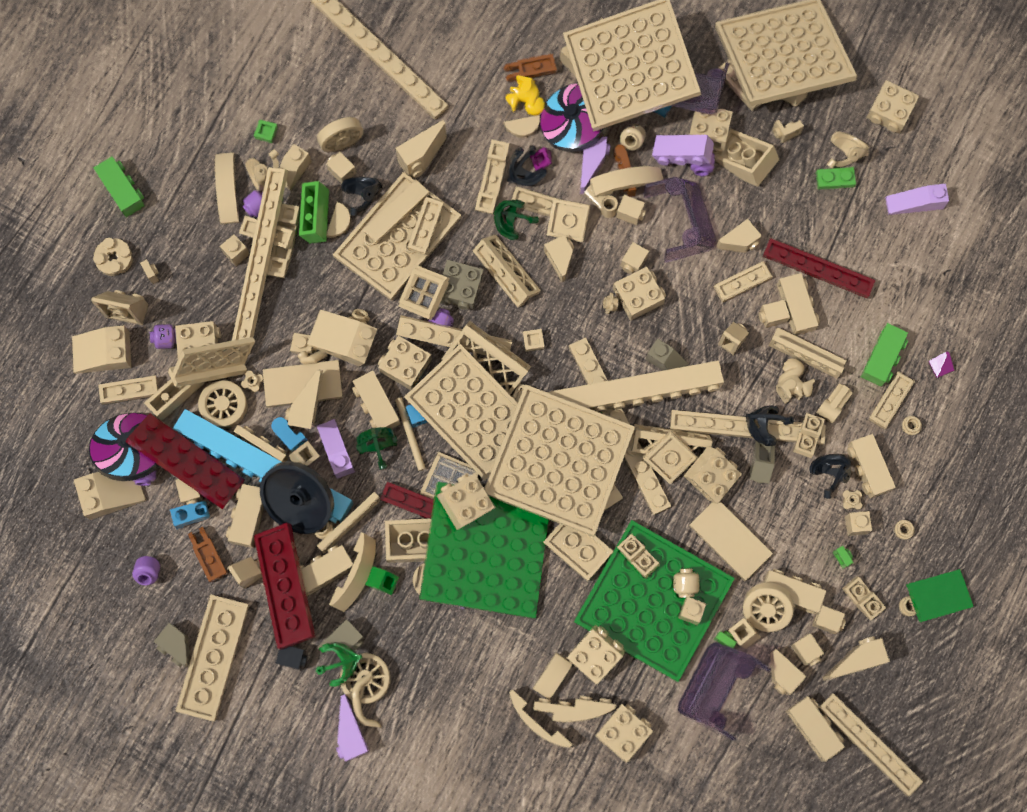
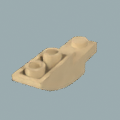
[533,696,616,722]

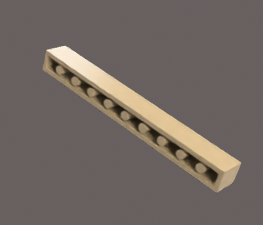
[547,360,724,413]

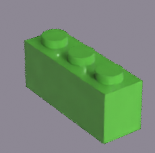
[93,156,145,217]
[299,181,329,243]
[860,323,908,387]

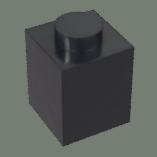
[275,646,308,671]

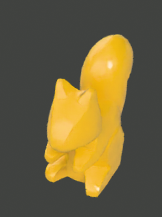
[506,75,545,116]

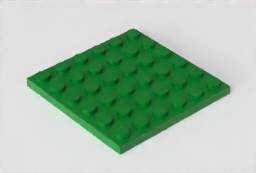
[419,482,548,619]
[573,520,735,683]

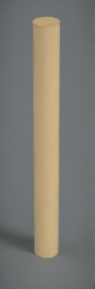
[395,398,426,471]

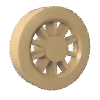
[317,117,364,152]
[198,380,248,429]
[743,583,794,632]
[340,653,391,704]

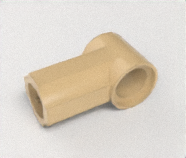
[584,185,618,218]
[816,384,852,423]

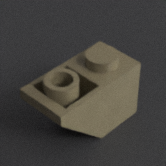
[154,623,190,668]

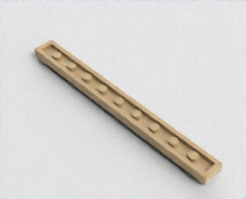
[311,0,448,120]
[232,167,288,352]
[569,338,671,516]

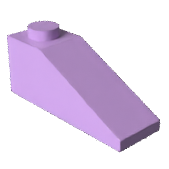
[580,137,610,194]
[885,184,949,215]
[317,419,355,479]
[336,695,369,761]

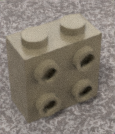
[440,260,484,310]

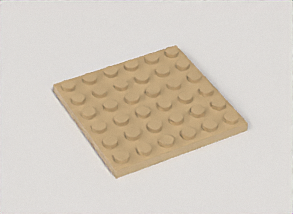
[563,0,701,131]
[715,0,857,107]
[484,384,635,537]

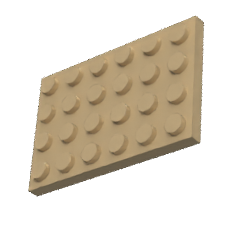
[333,172,462,301]
[404,344,518,481]

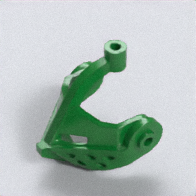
[316,643,363,687]

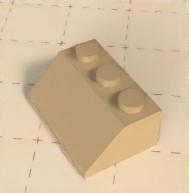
[385,519,431,563]

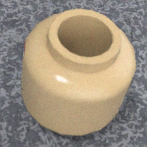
[620,123,646,150]
[674,568,699,597]

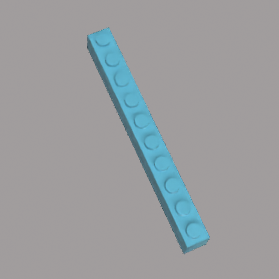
[173,409,354,524]

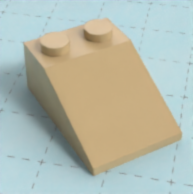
[396,120,447,178]
[712,129,779,187]
[91,290,148,325]
[307,310,377,367]
[72,325,131,374]
[285,369,324,429]
[74,472,146,520]
[823,636,889,681]

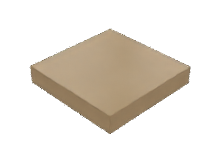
[547,198,590,242]
[643,430,698,484]

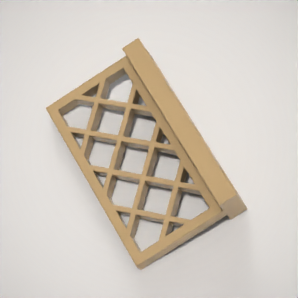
[442,321,531,395]
[168,337,255,387]

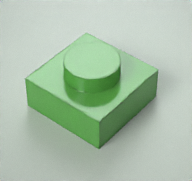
[254,119,278,143]
[833,546,853,569]
[714,631,737,650]

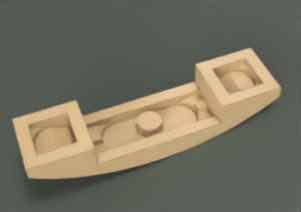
[475,140,510,214]
[215,153,239,224]
[590,166,665,197]
[267,204,300,278]
[329,532,376,612]
[509,690,573,748]

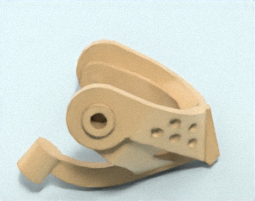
[827,131,869,169]
[245,149,279,193]

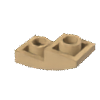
[793,413,825,458]
[617,534,660,579]
[842,576,886,620]
[533,652,573,700]

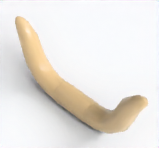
[352,672,381,728]

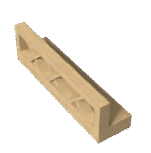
[473,235,541,307]
[768,327,847,379]
[632,424,712,461]

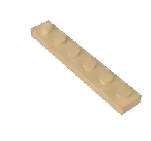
[396,315,512,357]
[819,693,923,796]

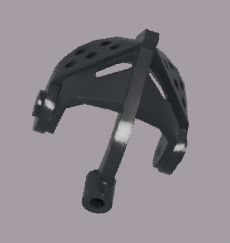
[507,145,547,186]
[341,177,383,216]
[746,405,794,446]
[809,454,851,499]

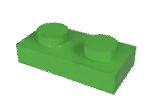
[816,167,856,190]

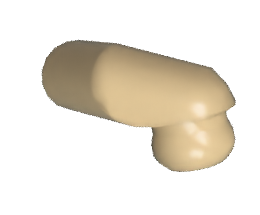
[298,350,327,364]

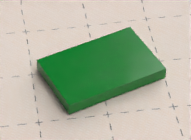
[906,569,974,623]

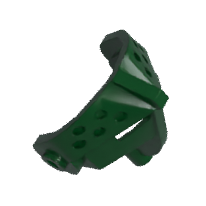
[494,199,539,240]
[356,427,398,470]

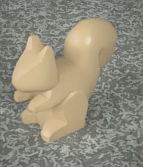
[776,358,815,404]

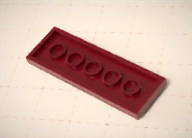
[126,413,245,509]
[254,523,315,650]

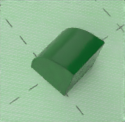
[365,566,399,595]

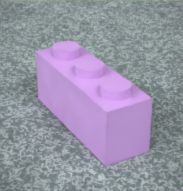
[652,135,714,165]

